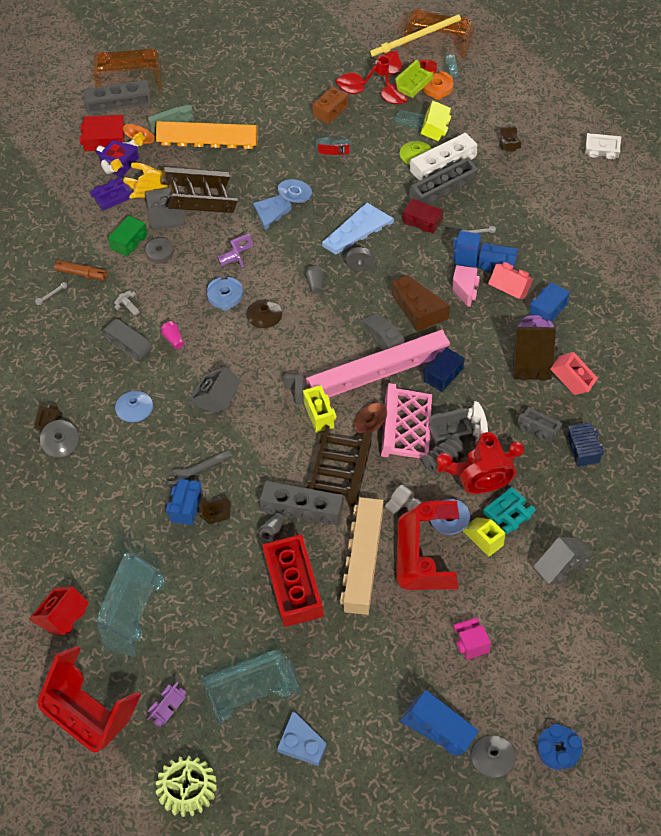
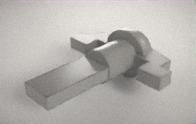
[114,290,140,316]

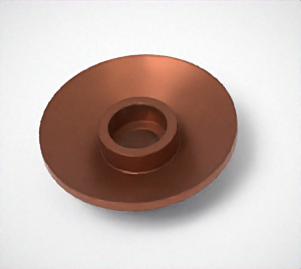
[353,403,387,435]

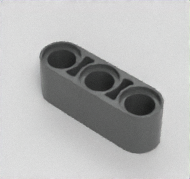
[102,319,152,361]

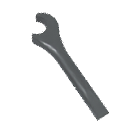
[168,450,232,488]

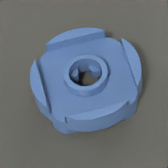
[207,277,243,311]

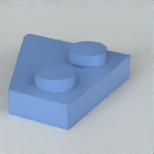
[253,195,292,230]

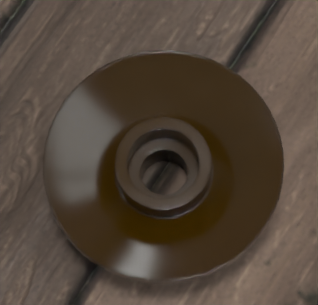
[246,299,282,328]

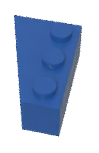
[400,690,479,756]

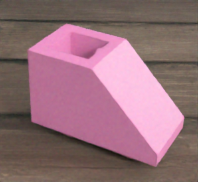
[452,265,480,307]

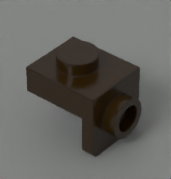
[500,126,521,152]
[198,498,231,524]

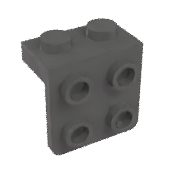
[145,186,185,230]

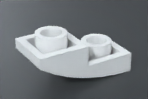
[467,401,488,444]

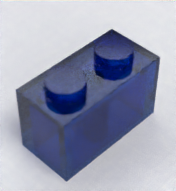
[423,347,465,392]

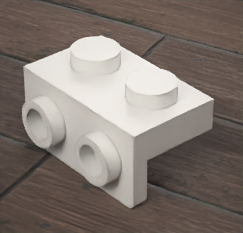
[585,133,621,159]

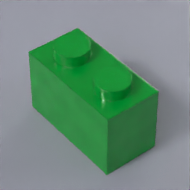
[108,215,148,257]

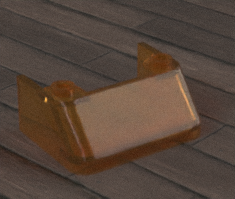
[404,9,475,59]
[94,48,162,89]

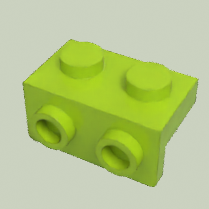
[396,60,434,98]

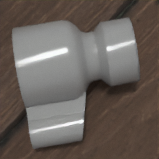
[385,485,422,515]

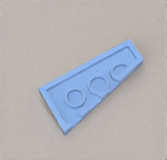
[322,203,394,255]

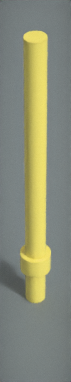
[370,14,461,57]

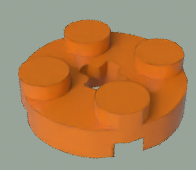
[422,71,454,100]

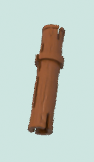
[54,260,108,281]

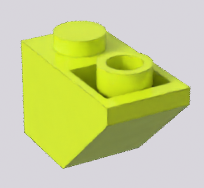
[463,517,505,557]

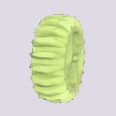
[156,755,217,817]

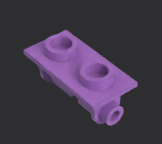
[146,682,186,727]

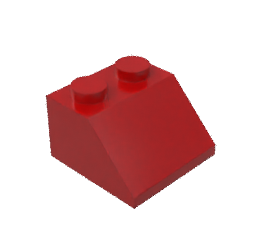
[29,587,89,635]

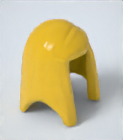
[123,163,168,199]

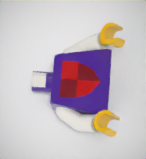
[96,132,146,178]

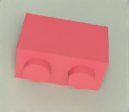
[488,262,534,299]
[551,352,598,395]

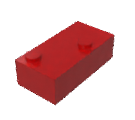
[262,534,324,627]

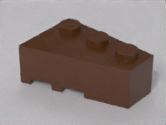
[391,275,450,332]

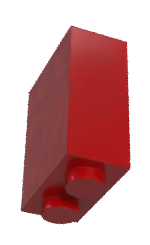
[80,115,125,151]

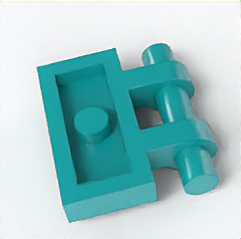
[483,487,536,535]

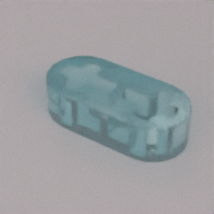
[445,54,458,79]

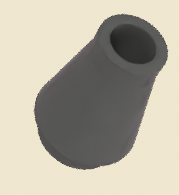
[306,266,324,294]
[259,513,285,542]

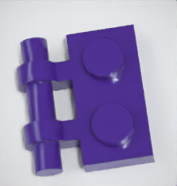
[89,178,132,211]

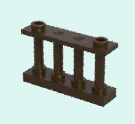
[160,167,238,213]
[306,425,372,507]

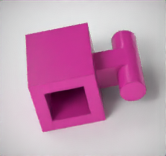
[453,617,491,660]

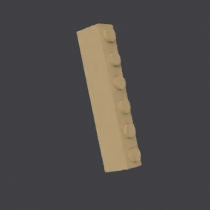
[340,497,383,615]

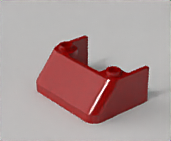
[396,501,460,590]
[38,646,141,752]

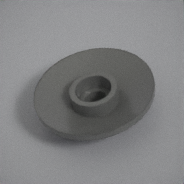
[40,420,79,458]
[471,736,516,778]

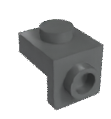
[284,374,307,404]

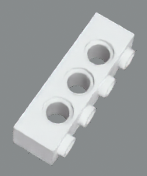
[410,133,477,181]

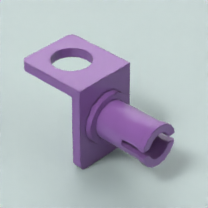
[218,234,253,268]

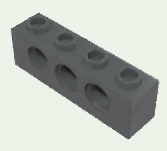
[83,80,151,114]
[409,157,478,204]
[260,481,344,525]

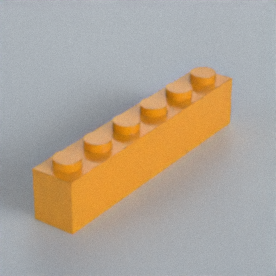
[156,121,258,149]

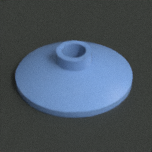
[278,179,312,203]
[115,391,153,422]
[430,499,470,535]

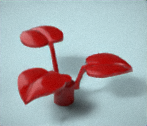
[336,50,408,104]

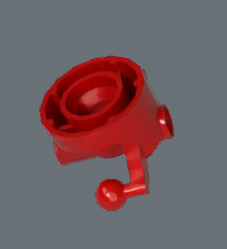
[436,432,524,495]

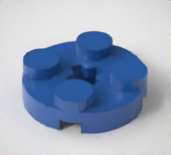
[537,724,582,770]

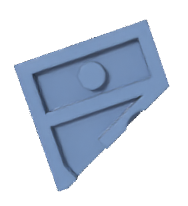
[277,712,327,766]

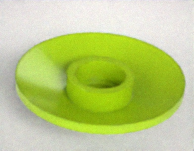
[400,141,432,165]

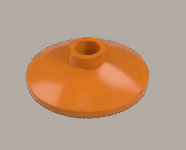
[123,124,155,144]

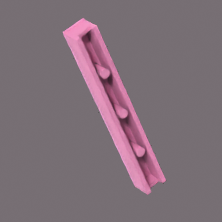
[306,330,450,397]

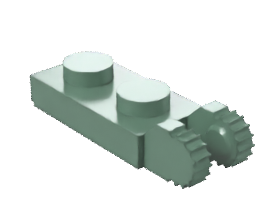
[148,105,193,133]

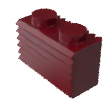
[403,199,444,234]

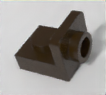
[34,404,63,430]

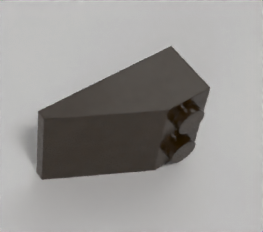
[513,327,556,381]

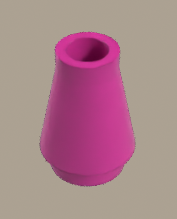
[161,321,184,349]

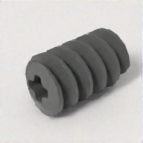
[422,435,465,475]

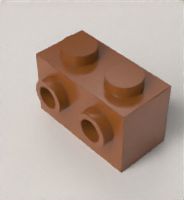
[312,87,348,124]

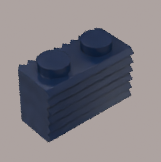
[567,422,604,467]

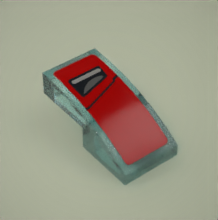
[315,136,351,156]

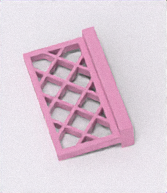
[381,383,432,459]

